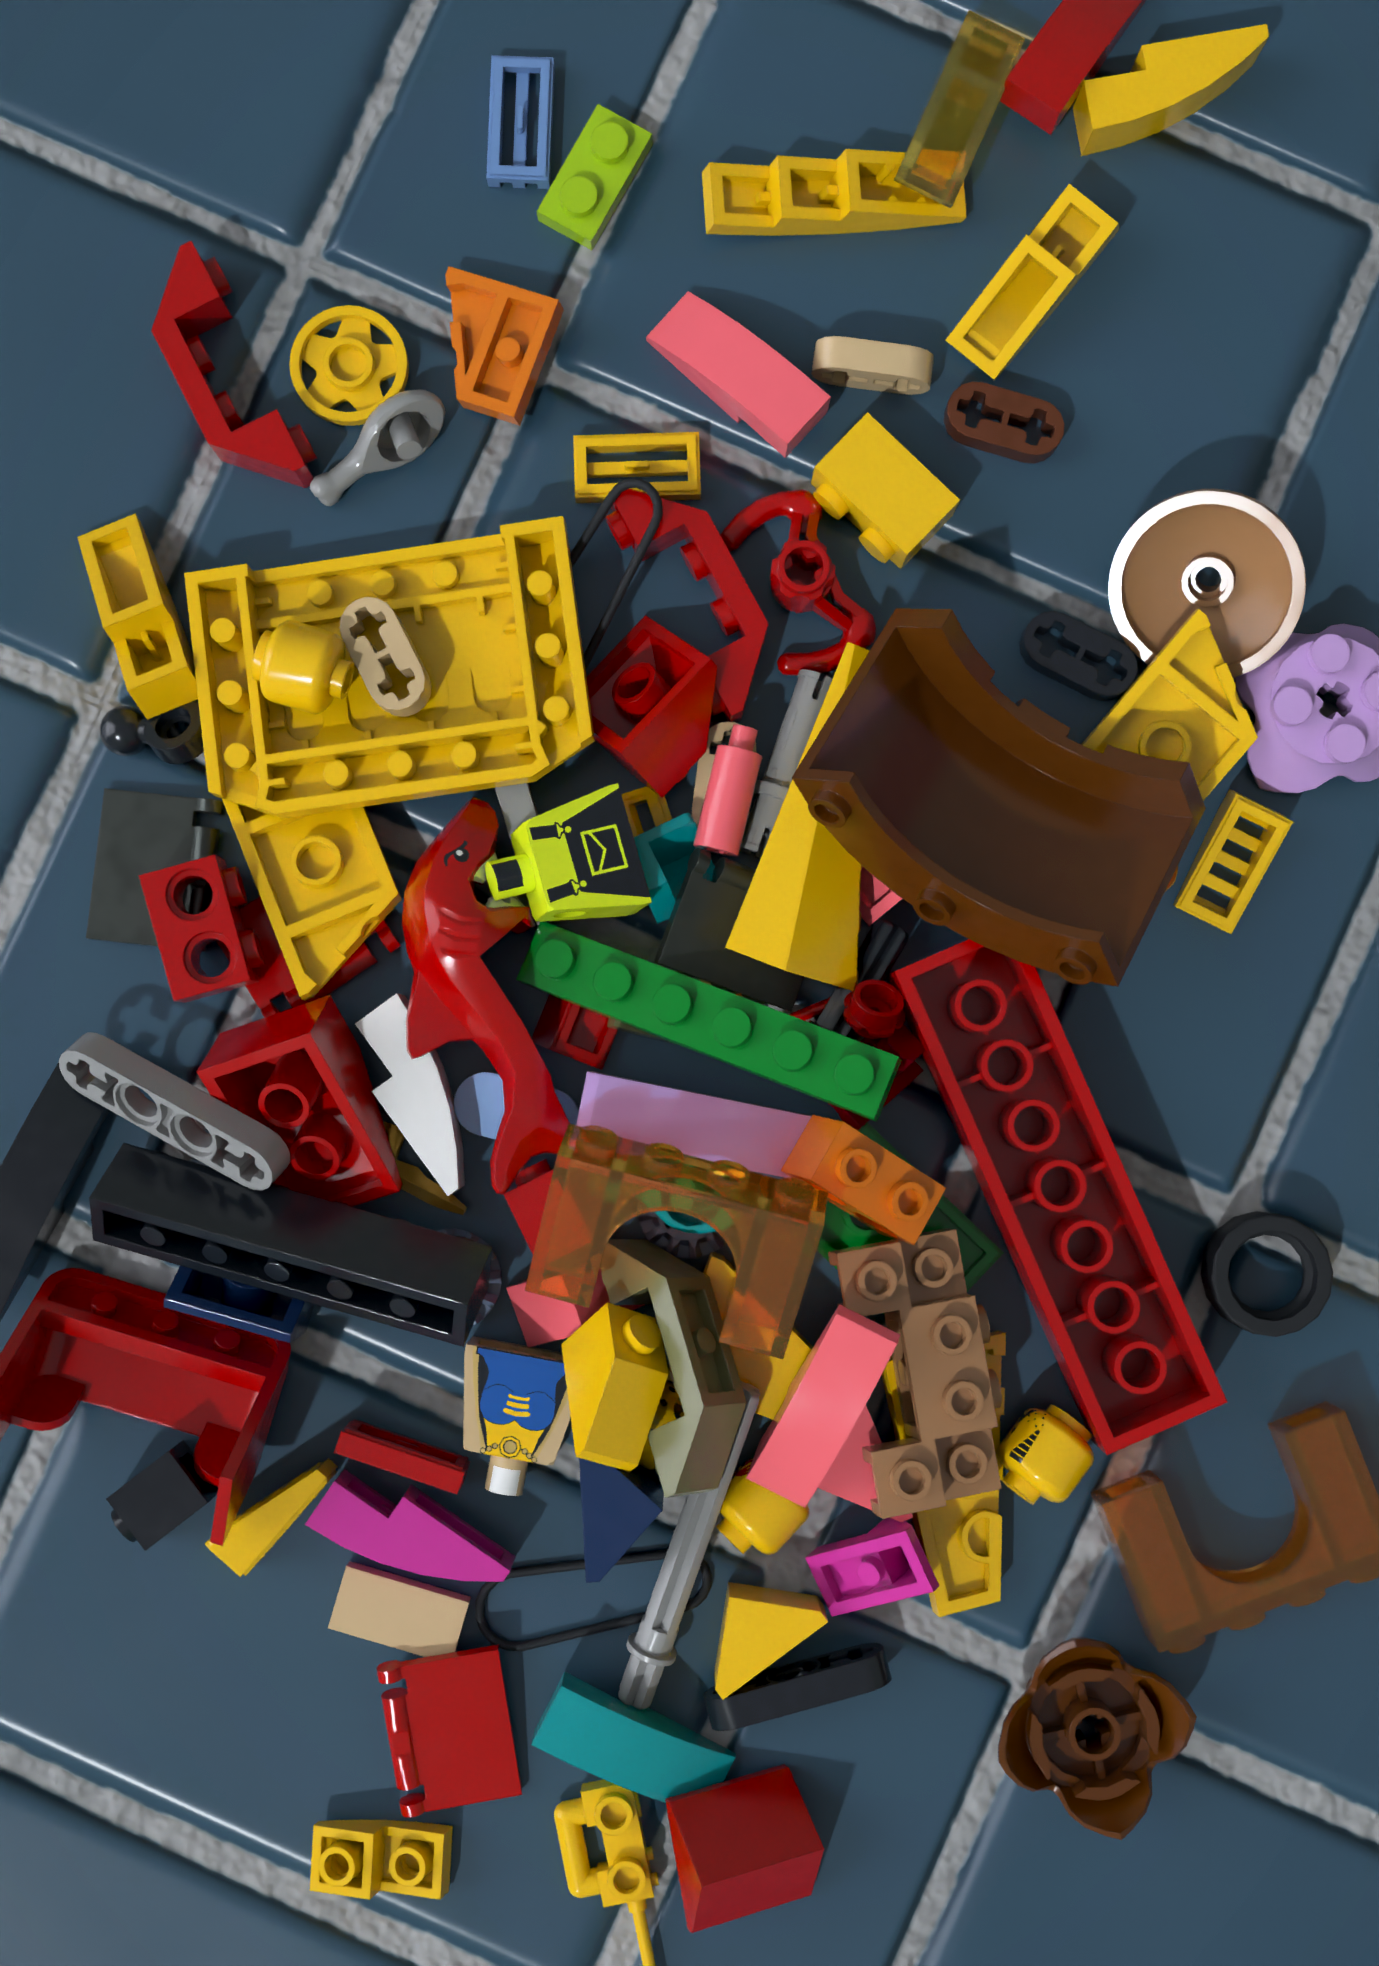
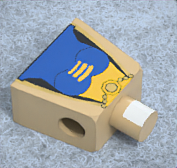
[463,1336,571,1496]

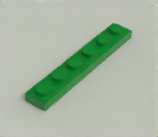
[516,922,902,1122]

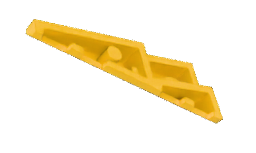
[725,642,870,991]

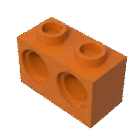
[781,1115,946,1245]

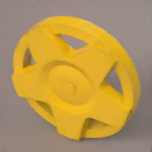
[289,305,409,426]

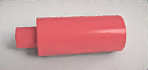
[693,724,762,857]

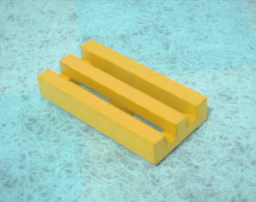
[573,432,701,503]

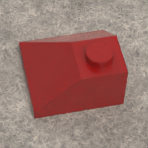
[586,615,717,798]

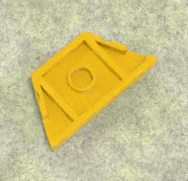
[1081,609,1258,801]
[222,799,402,1001]

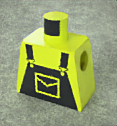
[485,783,652,922]

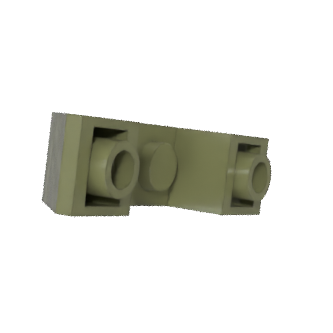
[594,1239,747,1498]

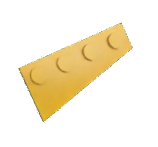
[882,1331,1006,1617]

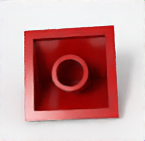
[665,1764,824,1933]

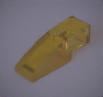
[894,10,1025,208]

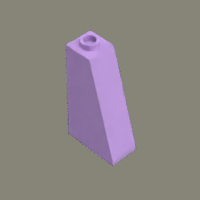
[574,1071,811,1179]

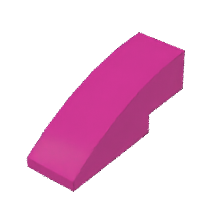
[305,1469,516,1582]

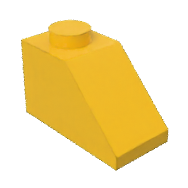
[561,1302,669,1472]

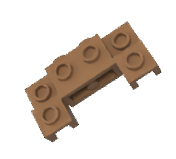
[828,1228,1002,1519]

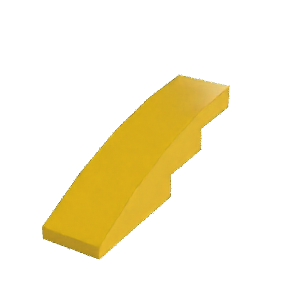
[702,149,967,236]

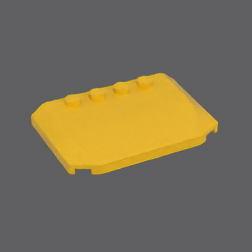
[184,516,595,819]

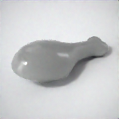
[310,390,445,506]

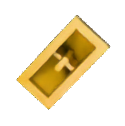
[714,1582,828,1700]

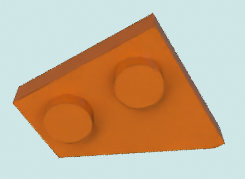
[445,266,564,426]

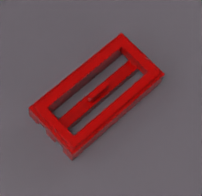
[334,1419,471,1495]

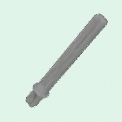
[618,1381,760,1709]

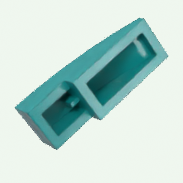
[531,1671,736,1803]

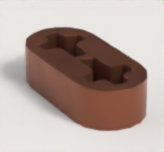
[944,381,1064,464]

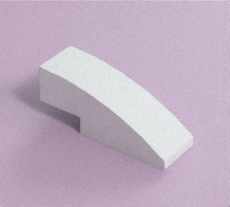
[355,993,465,1196]

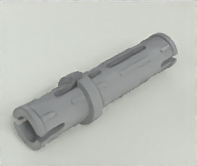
[740,669,832,859]

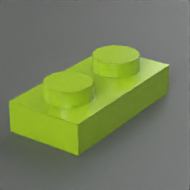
[536,104,653,250]

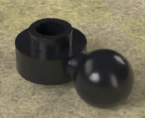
[100,701,204,764]

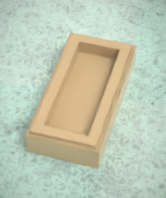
[328,1561,471,1657]

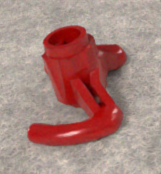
[720,489,876,676]

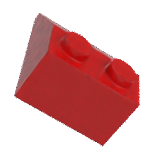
[197,995,403,1207]

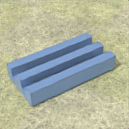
[486,55,555,189]

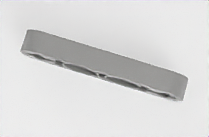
[59,1032,290,1190]

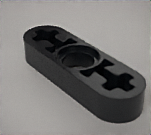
[703,1643,892,1731]

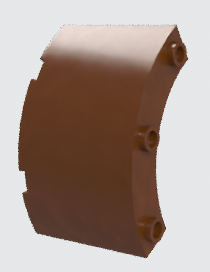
[792,608,1206,987]

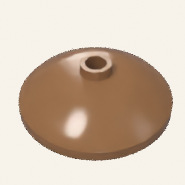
[1108,489,1306,678]

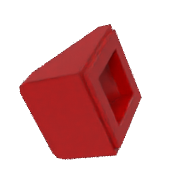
[532,994,618,1070]

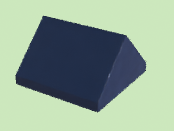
[163,1266,314,1343]
[579,1458,664,1583]

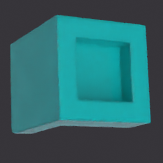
[634,813,715,924]

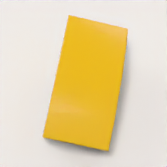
[310,1819,453,1900]

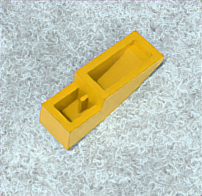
[1073,24,1269,156]
[945,184,1120,380]
[77,513,198,720]

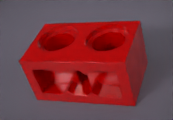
[138,854,265,1003]

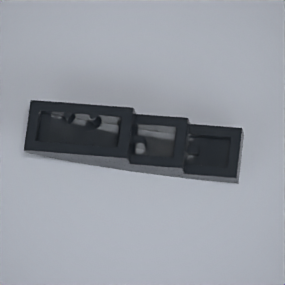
[0,1062,110,1322]

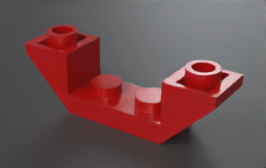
[151,240,317,488]
[605,489,768,723]

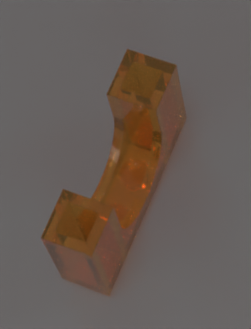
[525,1123,828,1359]
[1090,1401,1379,1654]

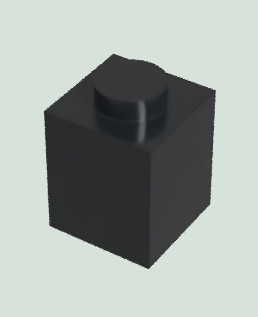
[106,1440,218,1551]

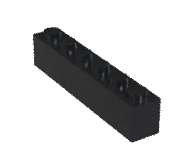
[89,1143,492,1347]

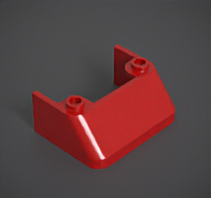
[0,1268,291,1546]

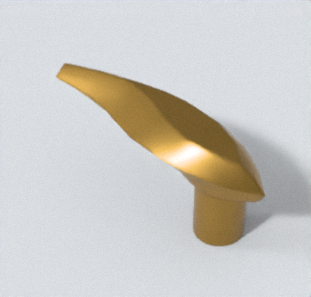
[383,1122,467,1215]

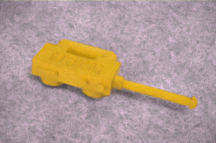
[554,1779,659,1966]

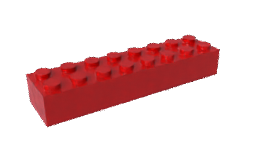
[888,939,1227,1455]

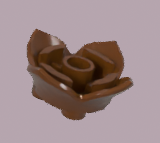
[998,1637,1197,1840]

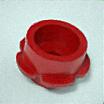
[843,979,905,1039]

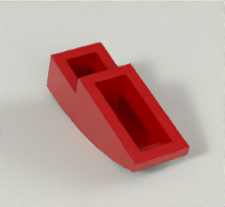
[999,0,1146,135]

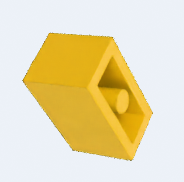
[811,412,960,569]

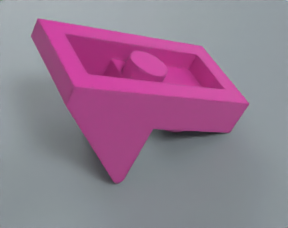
[805,1518,939,1617]

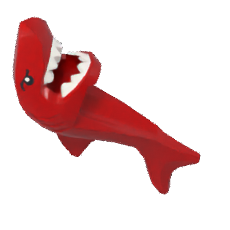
[402,797,585,1195]

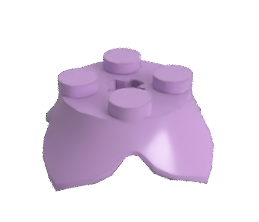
[1234,624,1379,793]

